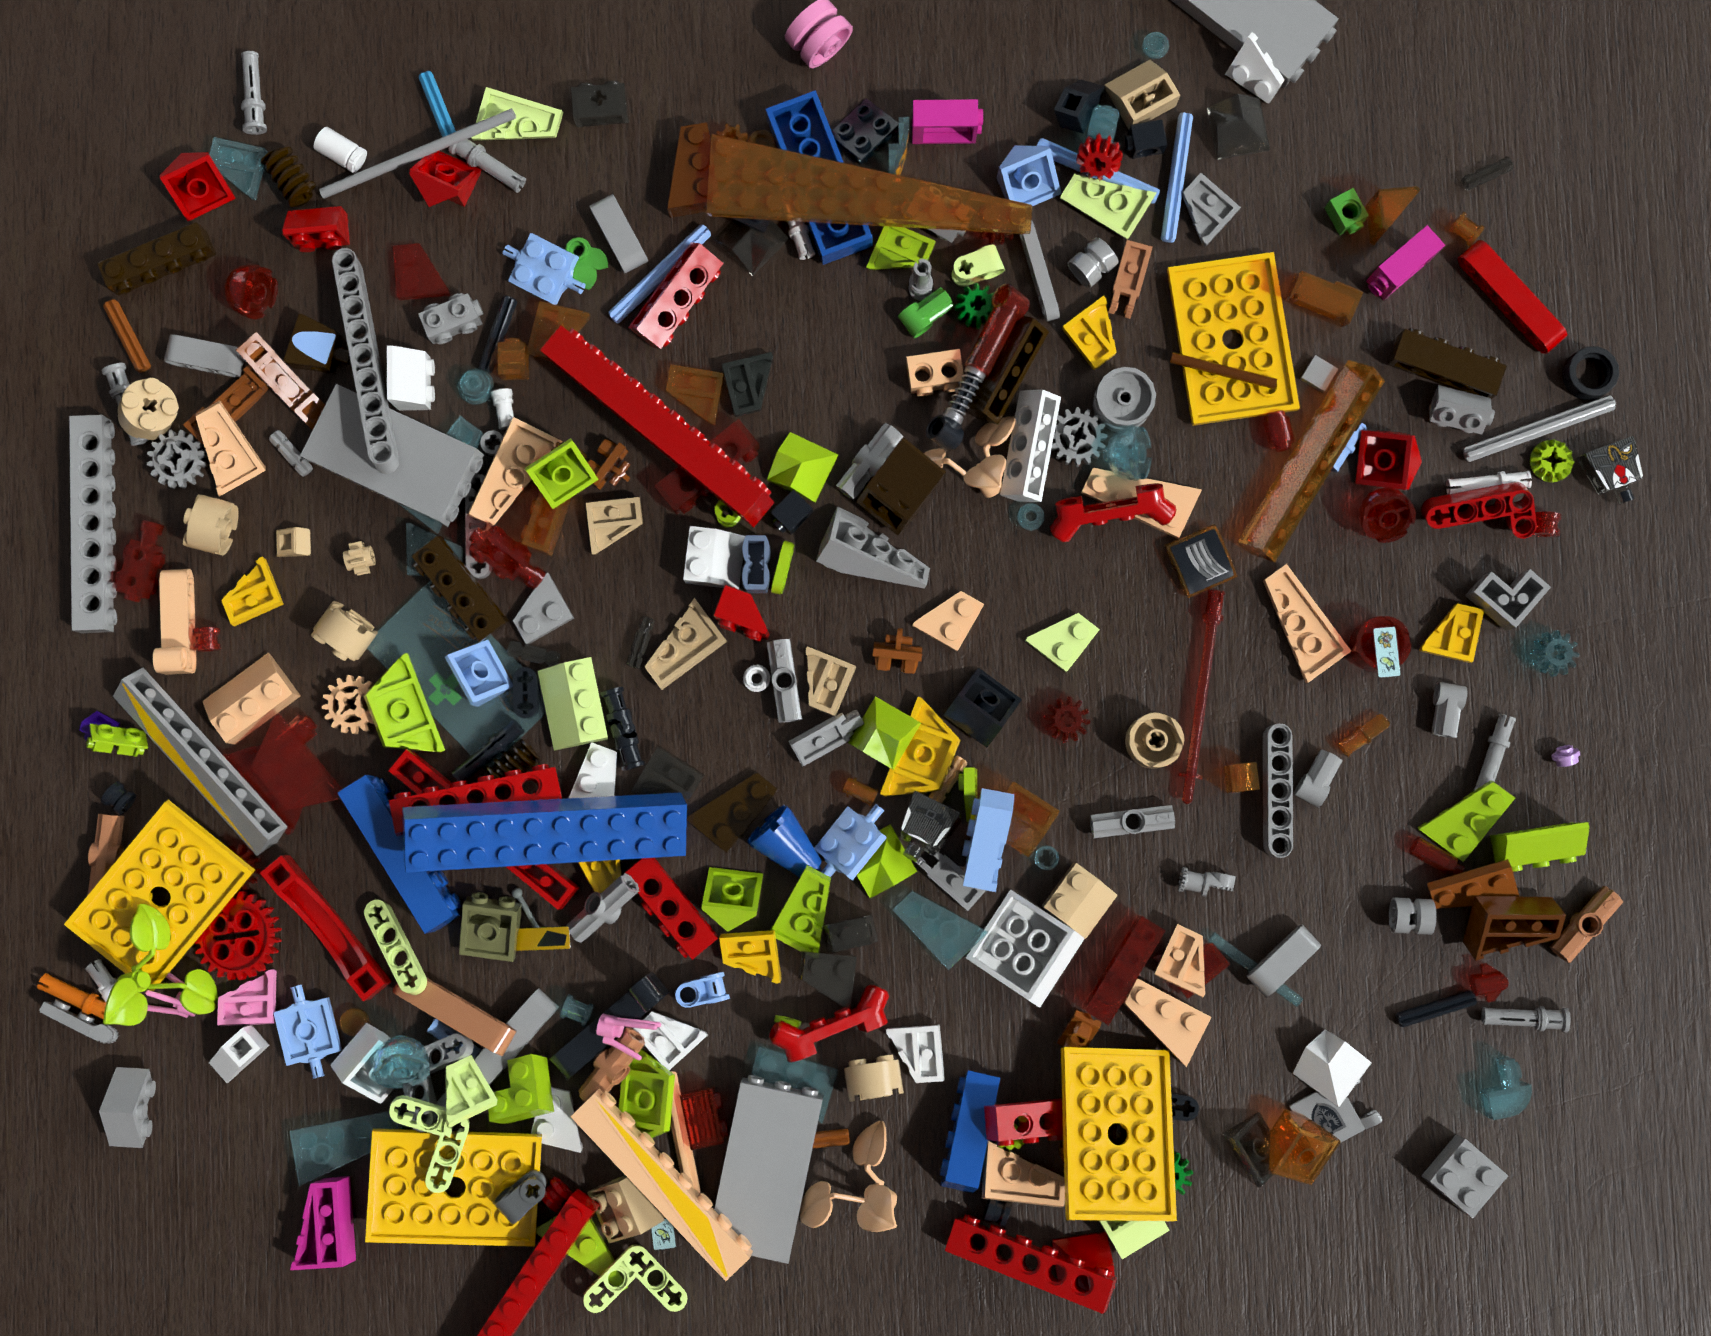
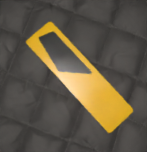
[516,927,571,951]

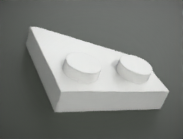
[1225,32,1285,104]
[633,1011,708,1070]
[886,1025,945,1083]

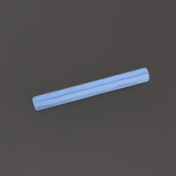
[1161,112,1193,243]
[1037,138,1160,204]
[608,224,711,324]

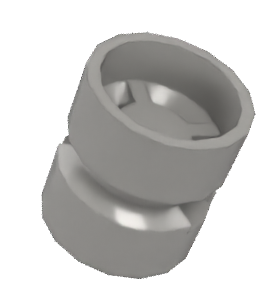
[1067,237,1119,288]
[1389,897,1436,935]

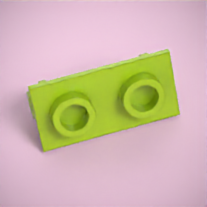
[86,724,148,757]

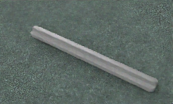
[1463,395,1616,462]

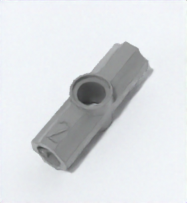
[836,423,903,501]
[767,639,802,723]
[1090,805,1175,839]
[566,873,640,943]

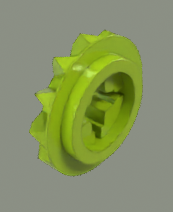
[1530,439,1575,482]

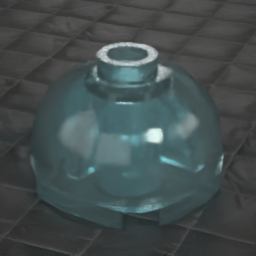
[1104,426,1152,481]
[373,1036,430,1089]

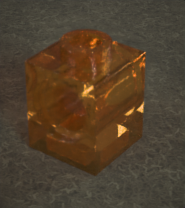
[498,338,529,380]
[1224,762,1260,793]

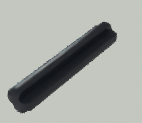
[478,296,517,373]
[1396,990,1477,1027]

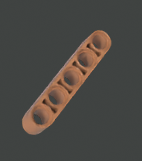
[392,971,517,1056]

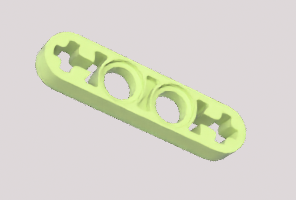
[364,900,427,995]

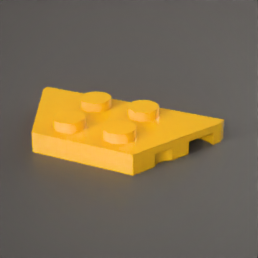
[880,697,960,796]

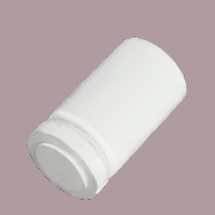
[313,127,367,173]

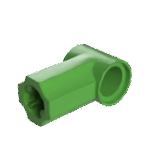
[898,287,954,338]

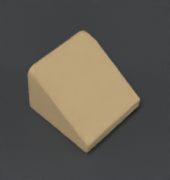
[276,527,311,557]

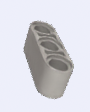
[589,194,648,273]
[164,335,244,378]
[1247,924,1321,998]

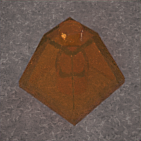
[1269,1109,1341,1185]

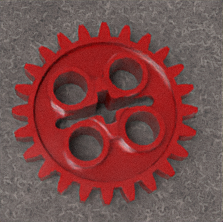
[195,891,282,980]

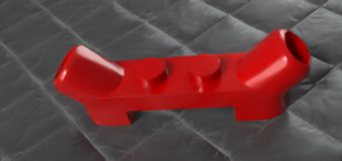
[1050,483,1177,542]
[769,984,889,1062]

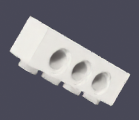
[1000,389,1061,502]

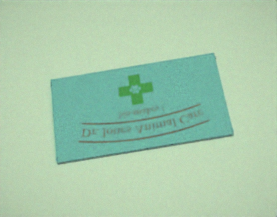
[367,580,546,770]

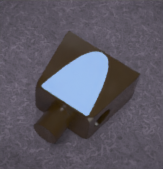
[283,313,351,373]

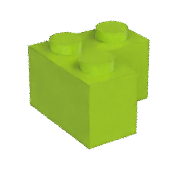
[488,1054,554,1124]

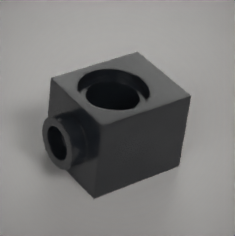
[1125,120,1167,159]
[771,490,813,535]

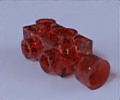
[115,520,166,603]
[469,521,546,590]

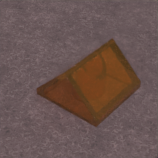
[1366,186,1421,245]

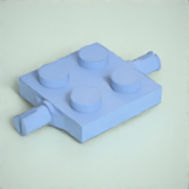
[503,233,585,306]
[814,804,887,880]
[273,985,342,1079]

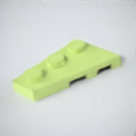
[471,87,564,140]
[1060,174,1157,240]

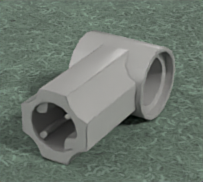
[1431,682,1467,738]
[1294,749,1343,808]

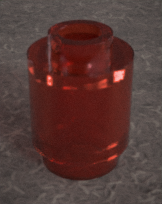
[1263,410,1296,452]
[275,714,317,754]

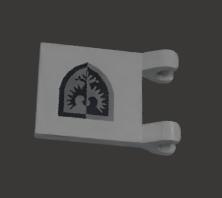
[1289,1080,1382,1155]

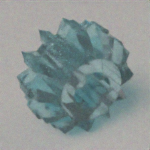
[1086,105,1120,143]
[1530,630,1580,677]

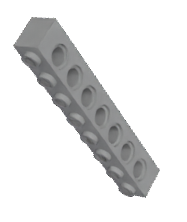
[69,415,117,633]

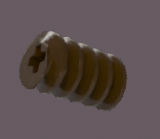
[261,147,316,208]
[481,738,542,797]

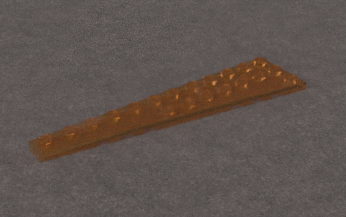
[706,134,1032,234]

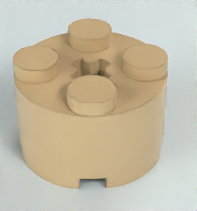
[118,378,179,440]
[183,494,238,555]
[311,601,378,661]
[1125,713,1184,769]
[844,1055,904,1102]

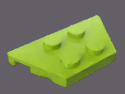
[364,653,445,753]
[619,1049,675,1138]

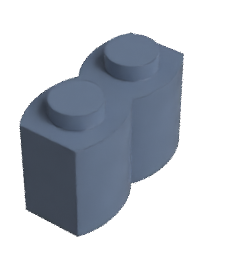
[742,535,771,593]

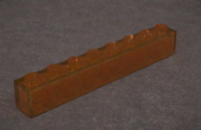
[1238,360,1385,563]

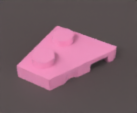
[217,970,277,1026]

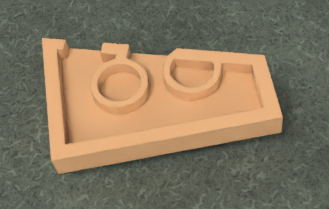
[196,400,266,496]
[982,1141,1065,1207]

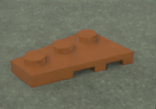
[1427,859,1520,909]

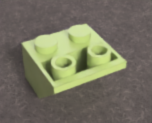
[1099,1221,1169,1259]

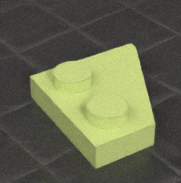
[1025,613,1100,673]

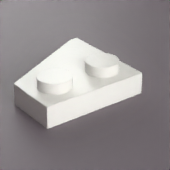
[531,1087,583,1153]

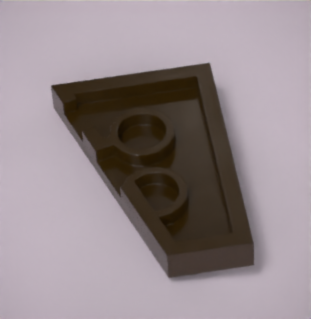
[687,772,778,853]

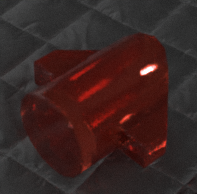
[1469,963,1509,1002]

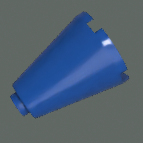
[747,805,822,878]

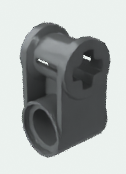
[493,1170,547,1224]

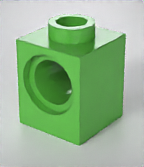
[1324,188,1369,235]

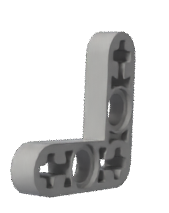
[399,1034,474,1132]

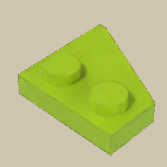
[866,220,936,270]

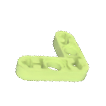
[389,1095,470,1193]
[583,1244,687,1313]

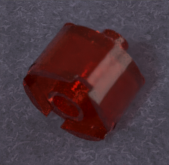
[1349,616,1411,673]

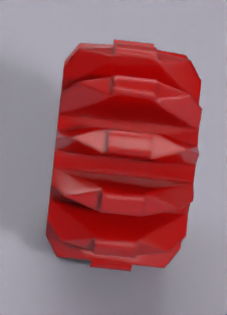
[1076,133,1123,182]

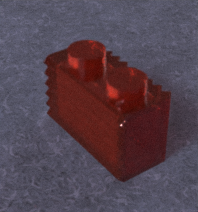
[679,1086,728,1150]

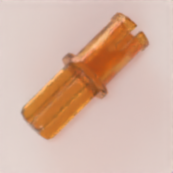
[1338,714,1390,757]

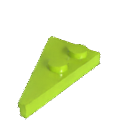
[536,1215,629,1290]

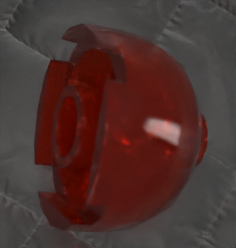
[224,264,278,320]
[1359,487,1416,543]

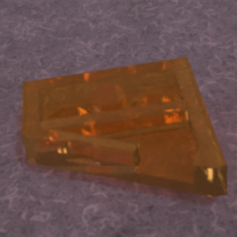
[526,301,591,360]
[666,364,724,425]

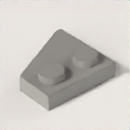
[1182,173,1241,247]
[513,573,574,645]

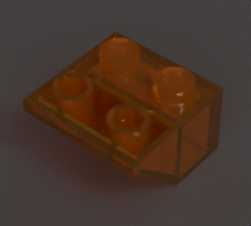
[1005,781,1060,858]

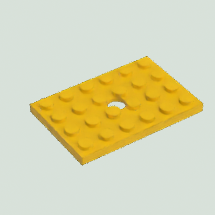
[1167,252,1300,426]
[64,800,255,992]
[1061,1047,1177,1222]
[365,1129,542,1247]

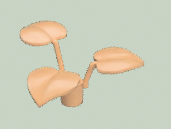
[924,416,1016,498]
[800,1120,897,1232]

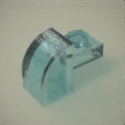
[1480,1056,1532,1120]

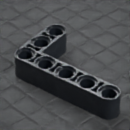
[549,971,670,1080]

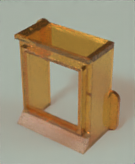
[1284,271,1363,327]

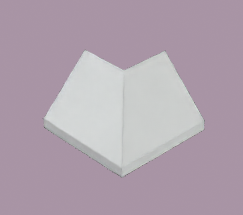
[1293,1029,1371,1107]

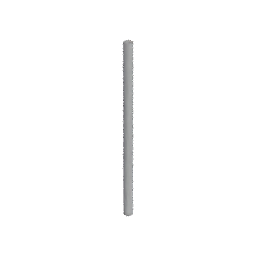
[319,108,516,199]

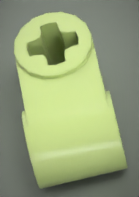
[952,244,1005,287]

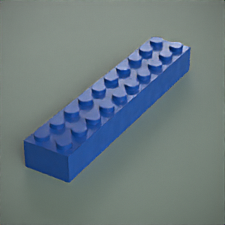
[402,793,687,872]

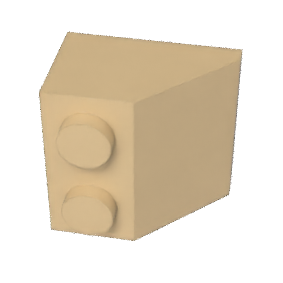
[1041,863,1117,939]

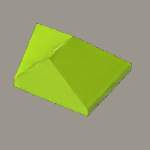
[767,432,838,503]
[848,696,921,770]
[857,824,917,898]
[702,867,763,932]

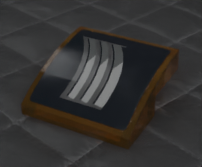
[1165,524,1238,598]

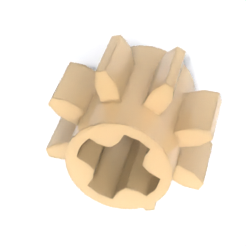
[343,541,376,576]

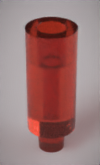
[1409,836,1465,875]

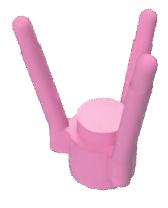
[145,973,196,1018]
[596,1013,661,1060]

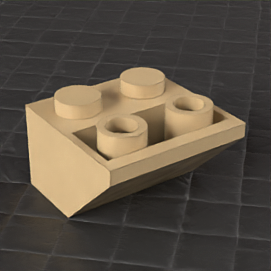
[1104,60,1180,129]
[587,1175,665,1243]

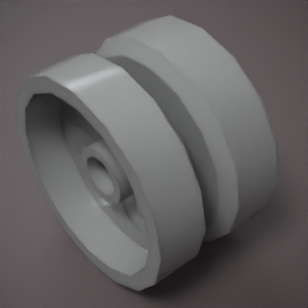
[1092,367,1156,433]

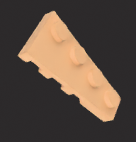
[467,417,562,527]
[1081,468,1202,539]
[1263,564,1351,683]

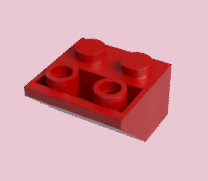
[282,206,350,252]
[714,585,770,642]

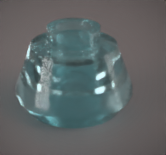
[457,368,494,405]

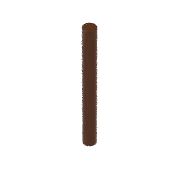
[1169,352,1277,389]

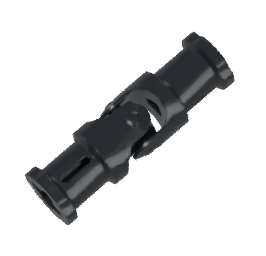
[600,687,646,771]

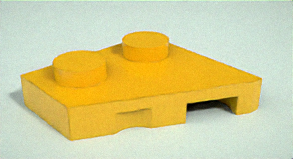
[221,556,284,627]

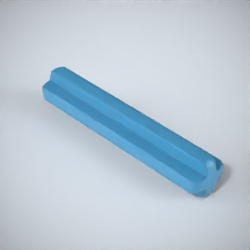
[419,71,456,137]

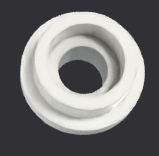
[743,665,770,692]

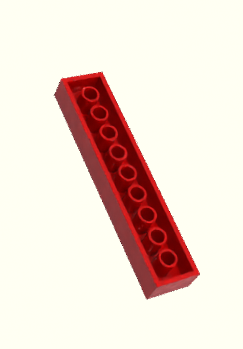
[540,325,775,528]

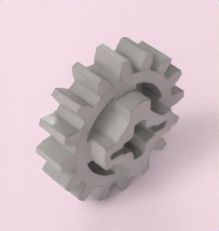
[1051,407,1107,467]
[147,430,208,489]

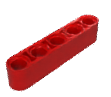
[1457,240,1567,354]

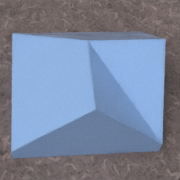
[997,145,1062,214]

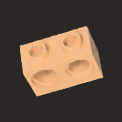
[906,349,964,396]

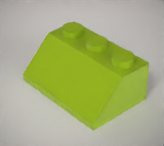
[1490,822,1589,872]

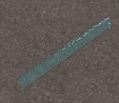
[1208,932,1303,1007]

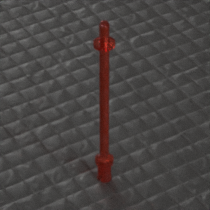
[1178,590,1225,804]

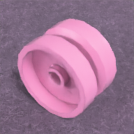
[785,0,853,68]

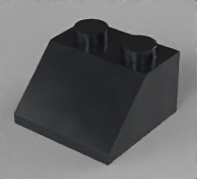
[943,668,1022,748]

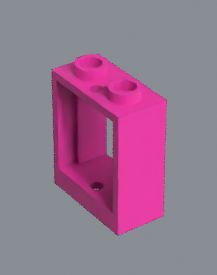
[912,99,983,144]
[1366,225,1445,301]

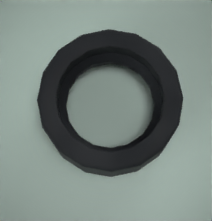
[1562,346,1619,400]

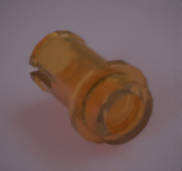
[842,777,878,806]

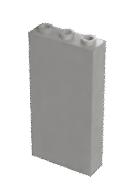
[1171,0,1339,88]
[300,384,484,527]
[714,1075,823,1264]

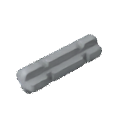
[269,430,313,477]

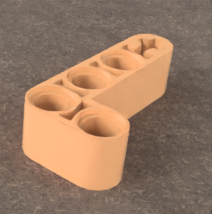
[153,569,196,675]

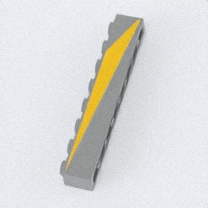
[113,668,287,856]

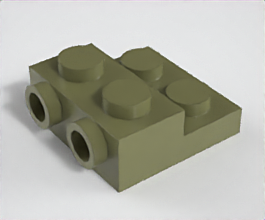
[459,892,522,962]

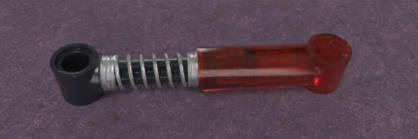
[926,283,1030,451]

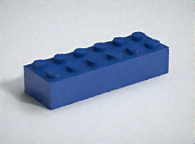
[766,90,873,265]
[338,775,463,934]

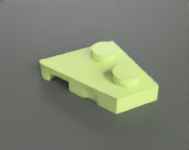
[445,1055,498,1128]

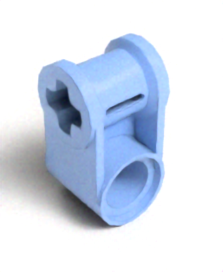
[675,971,730,1008]

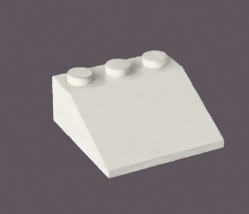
[966,889,1085,1007]

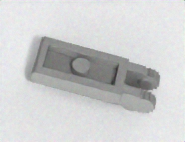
[914,847,986,911]
[40,999,119,1044]

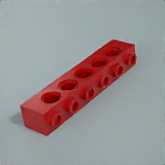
[389,764,562,836]
[945,1214,1117,1314]

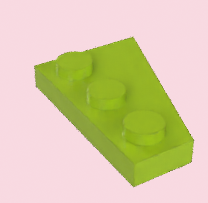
[1418,780,1515,862]
[771,865,831,960]

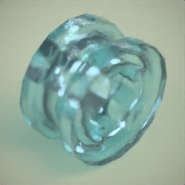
[1035,846,1059,870]

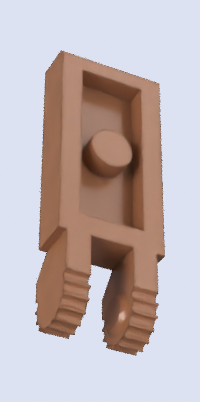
[1108,240,1152,319]

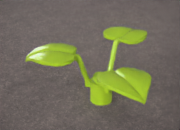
[103,904,218,1026]

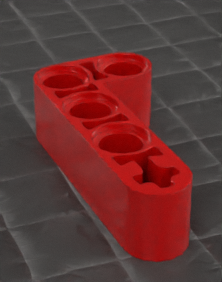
[1421,482,1537,539]

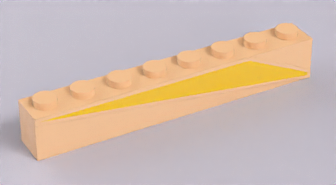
[570,1088,753,1281]

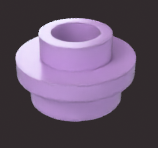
[1551,745,1580,767]

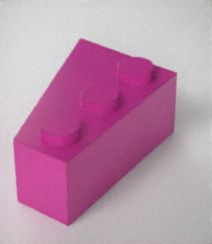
[290,1176,356,1270]

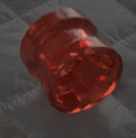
[1533,511,1562,538]
[192,627,221,652]

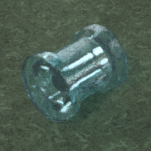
[559,994,595,1027]

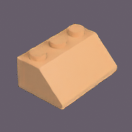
[202,653,301,744]

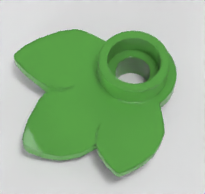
[565,237,608,290]

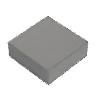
[1300,355,1338,393]

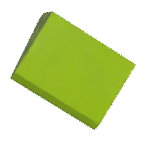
[525,438,599,509]

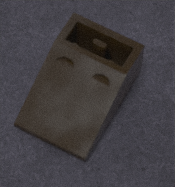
[857,437,946,536]

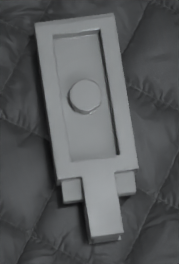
[789,710,864,766]

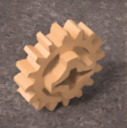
[322,675,374,734]

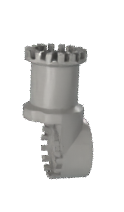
[1178,867,1236,897]

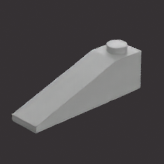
[816,507,930,588]

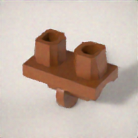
[588,439,630,491]
[873,628,922,674]
[1057,1010,1102,1054]

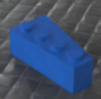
[940,1070,1000,1193]

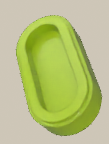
[771,540,795,595]

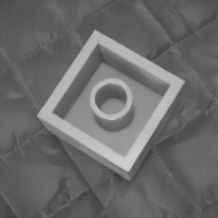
[1422,1134,1508,1218]

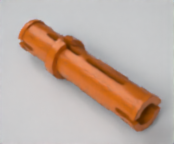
[37,973,106,1019]

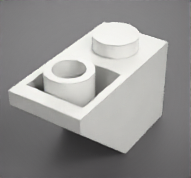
[209,1025,270,1083]

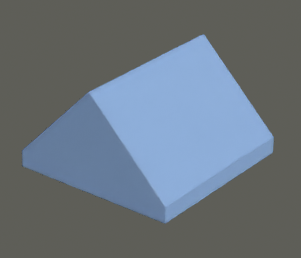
[445,640,513,707]

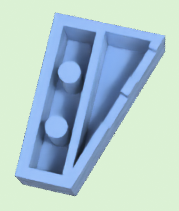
[962,788,1015,892]

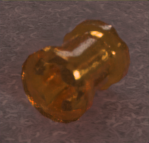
[1448,211,1485,247]

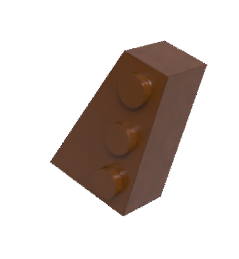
[667,122,721,218]
[1463,896,1566,961]

